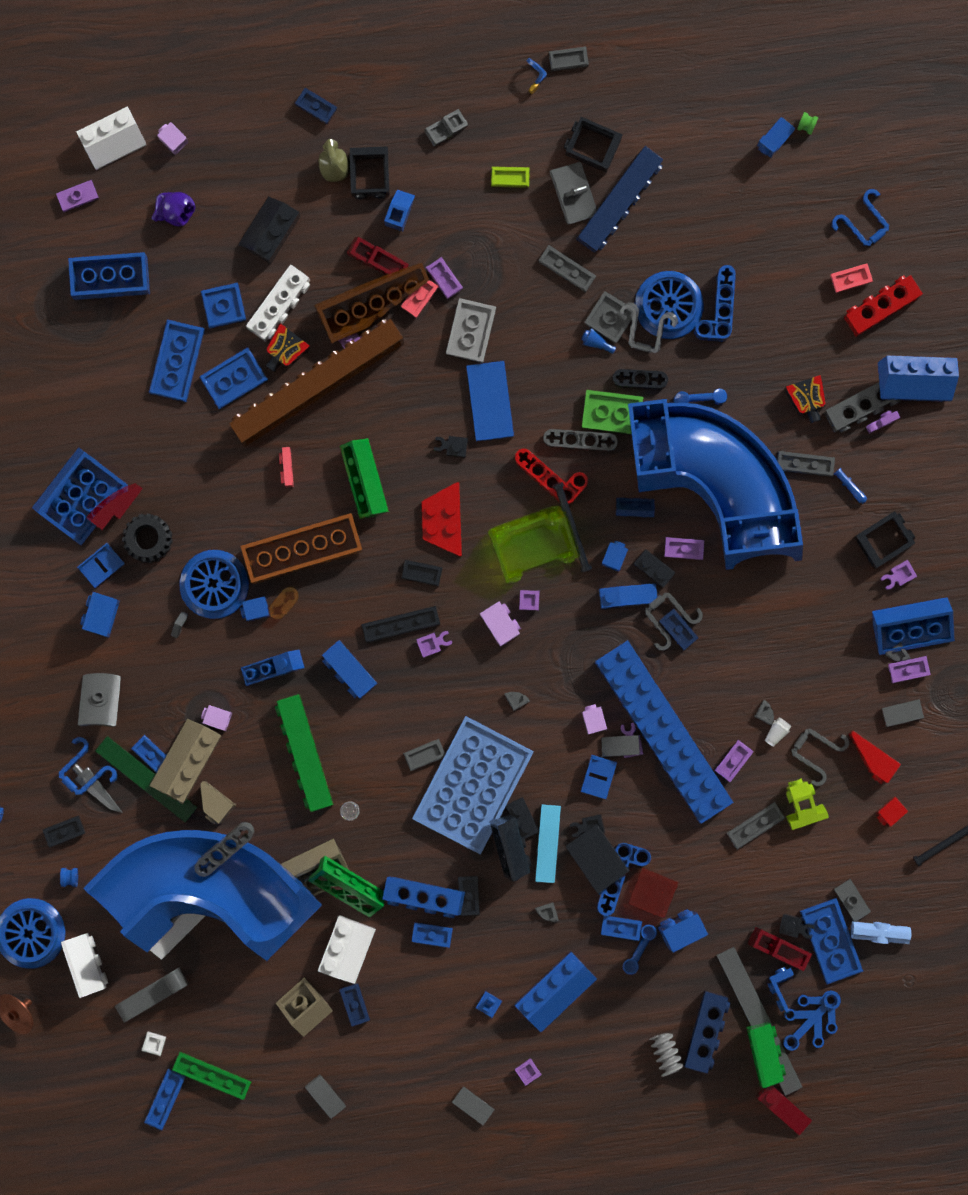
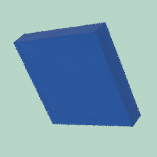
[201,283,246,329]

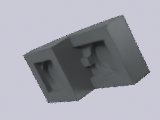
[424,109,468,147]
[601,735,640,757]
[305,1074,346,1119]

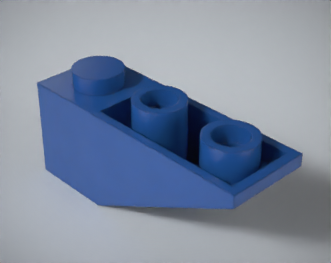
[241,650,305,686]

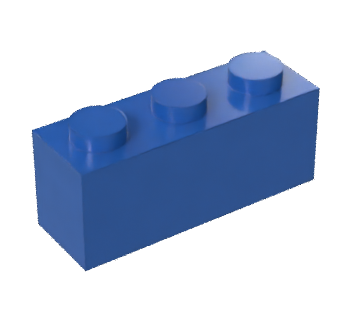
[322,640,377,699]

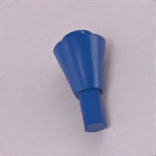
[581,328,616,354]

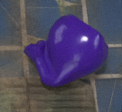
[151,192,196,226]

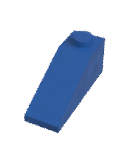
[599,584,657,609]

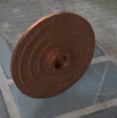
[0,994,33,1034]

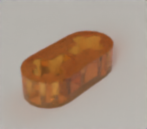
[269,587,299,620]

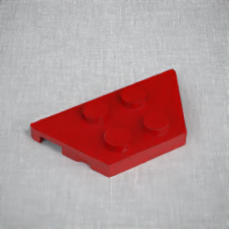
[422,482,462,556]

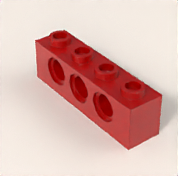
[844,275,923,337]

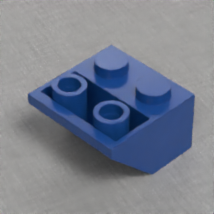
[80,592,120,637]

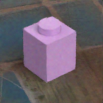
[157,122,189,155]
[582,704,607,734]
[201,705,232,731]

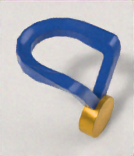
[527,58,547,94]

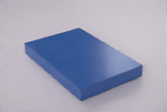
[200,348,268,410]

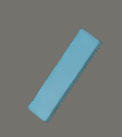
[535,804,561,883]

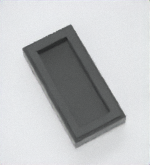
[549,46,589,72]
[881,699,924,727]
[403,739,445,771]
[452,1086,495,1125]

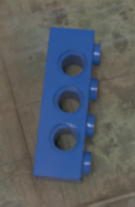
[382,876,465,918]

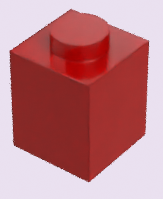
[876,797,908,827]

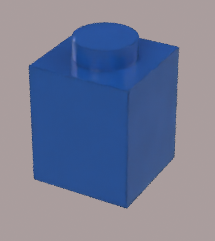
[601,541,628,572]
[240,596,270,622]

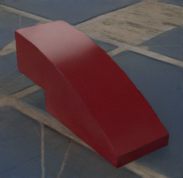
[346,237,409,275]
[86,483,143,530]
[747,927,812,971]

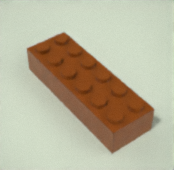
[241,513,363,584]

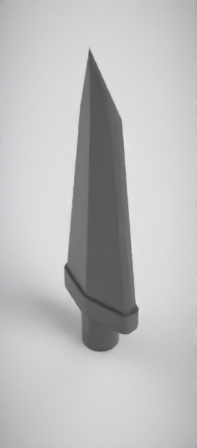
[72,764,123,813]

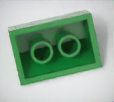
[746,1022,786,1088]

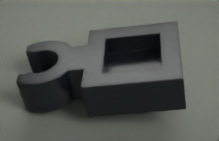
[434,436,468,458]
[570,814,606,837]
[779,913,815,939]

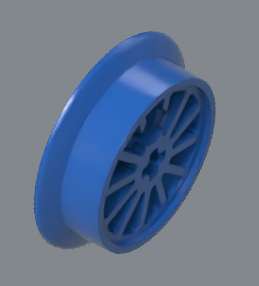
[635,271,704,339]
[180,550,249,619]
[0,898,65,969]

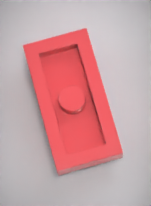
[830,263,873,293]
[401,280,439,318]
[279,447,294,488]

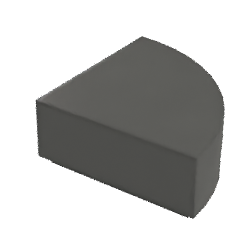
[171,611,188,638]
[885,643,911,662]
[504,692,530,711]
[754,700,774,726]
[535,902,559,922]

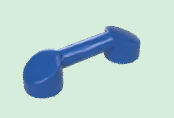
[674,388,727,405]
[623,925,657,975]

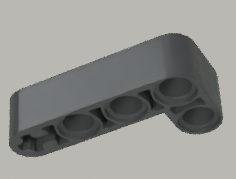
[114,967,189,1023]

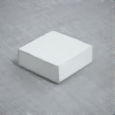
[142,1031,166,1056]

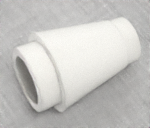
[765,717,791,747]

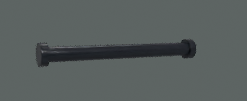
[552,482,592,572]
[913,825,968,867]

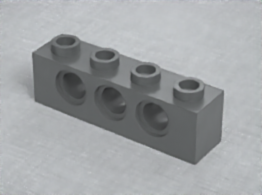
[824,382,901,433]

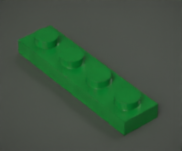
[172,1052,252,1100]

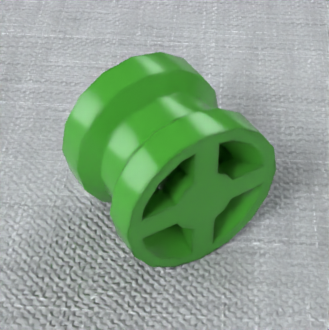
[797,112,818,135]

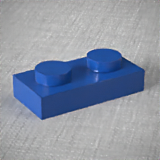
[601,916,642,941]
[412,922,453,948]

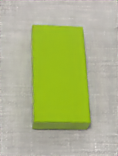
[491,167,530,188]

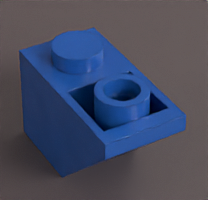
[384,190,415,232]

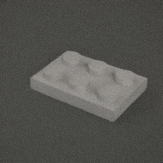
[446,298,496,363]

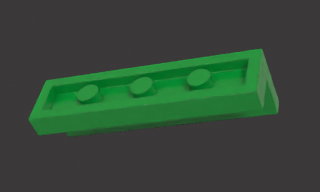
[308,856,385,918]

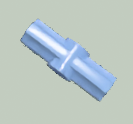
[850,921,911,944]

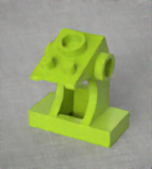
[786,778,829,830]

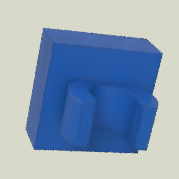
[476,991,502,1018]

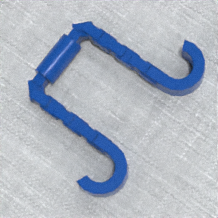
[832,189,889,246]
[59,737,117,795]

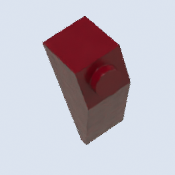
[756,1086,812,1136]

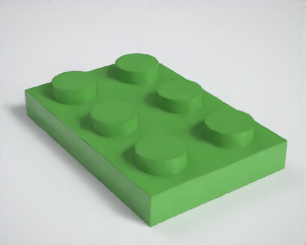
[582,390,643,435]

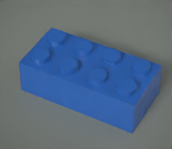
[68,252,150,300]
[658,909,708,952]

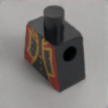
[266,324,311,373]
[784,375,826,423]

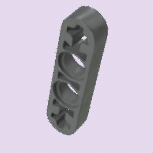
[543,429,618,452]
[194,822,254,877]

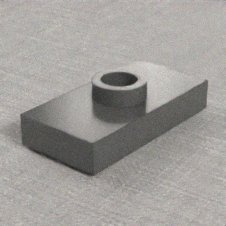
[834,879,871,922]

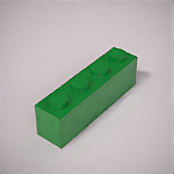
[340,438,389,519]

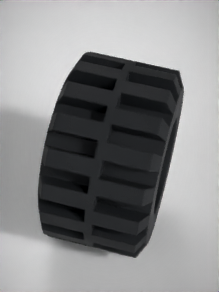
[122,513,173,563]

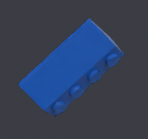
[878,356,959,401]
[872,597,955,655]
[514,951,597,1032]

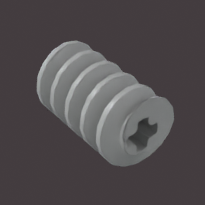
[649,1033,684,1077]

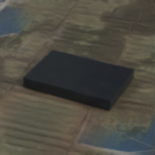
[565,824,630,894]

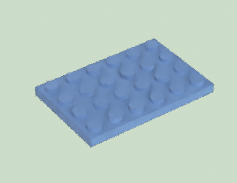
[412,716,534,854]

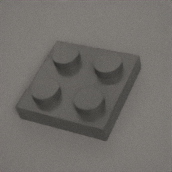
[584,291,633,344]

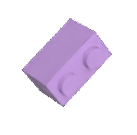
[480,601,521,647]

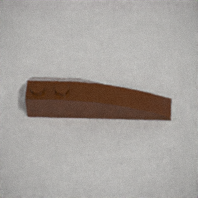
[314,262,429,343]

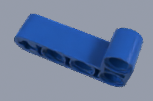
[694,265,736,342]
[597,843,651,916]

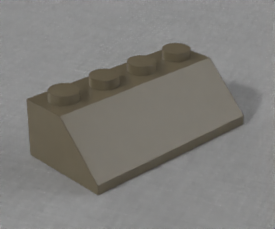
[150,719,221,805]
[281,839,349,896]

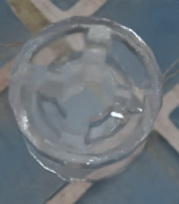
[340,801,360,821]

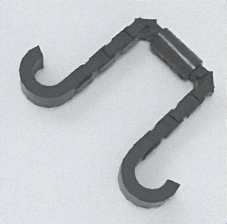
[620,302,678,353]
[645,593,703,650]
[792,729,849,786]

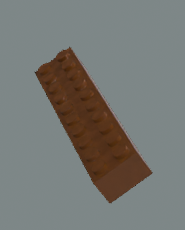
[229,319,404,447]

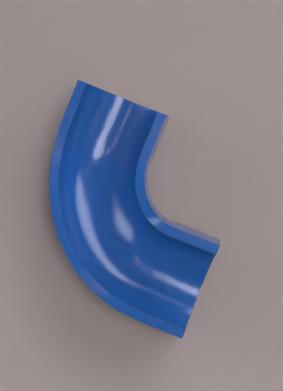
[628,399,803,570]
[84,830,322,961]

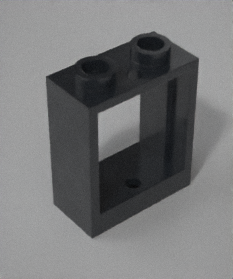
[564,117,623,173]
[350,146,390,200]
[854,511,916,569]

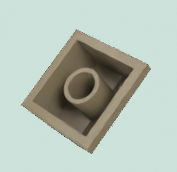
[200,781,236,824]
[276,977,333,1037]

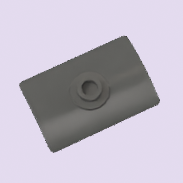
[550,162,597,224]
[78,673,121,727]

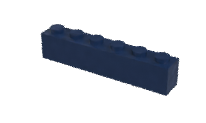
[576,146,663,253]

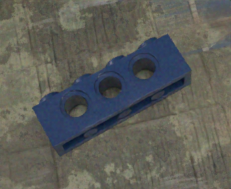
[684,991,730,1073]

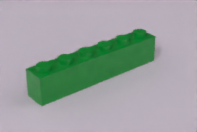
[275,694,334,812]

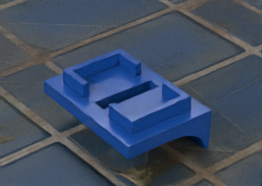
[77,543,125,588]
[580,755,617,799]

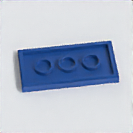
[149,320,205,403]
[466,361,514,442]
[800,898,863,984]

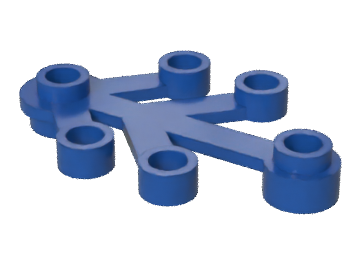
[783,990,841,1051]

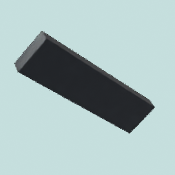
[361,606,440,643]

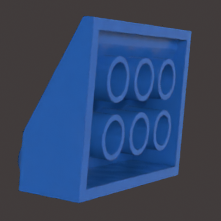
[32,447,128,545]

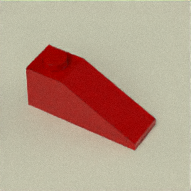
[849,731,901,784]

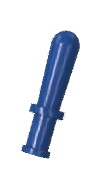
[834,468,867,504]

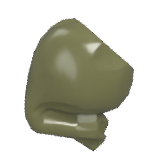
[318,139,350,182]

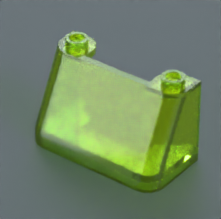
[488,506,579,583]

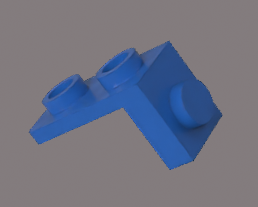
[757,117,795,158]
[768,967,794,1015]

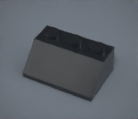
[238,196,301,264]
[489,815,531,881]

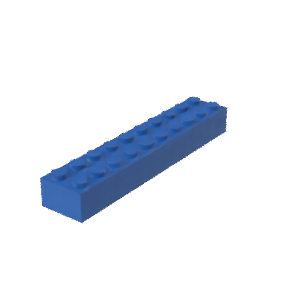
[595,640,734,824]

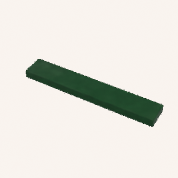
[95,736,198,823]

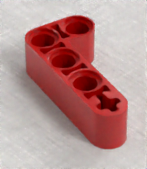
[515,448,588,505]

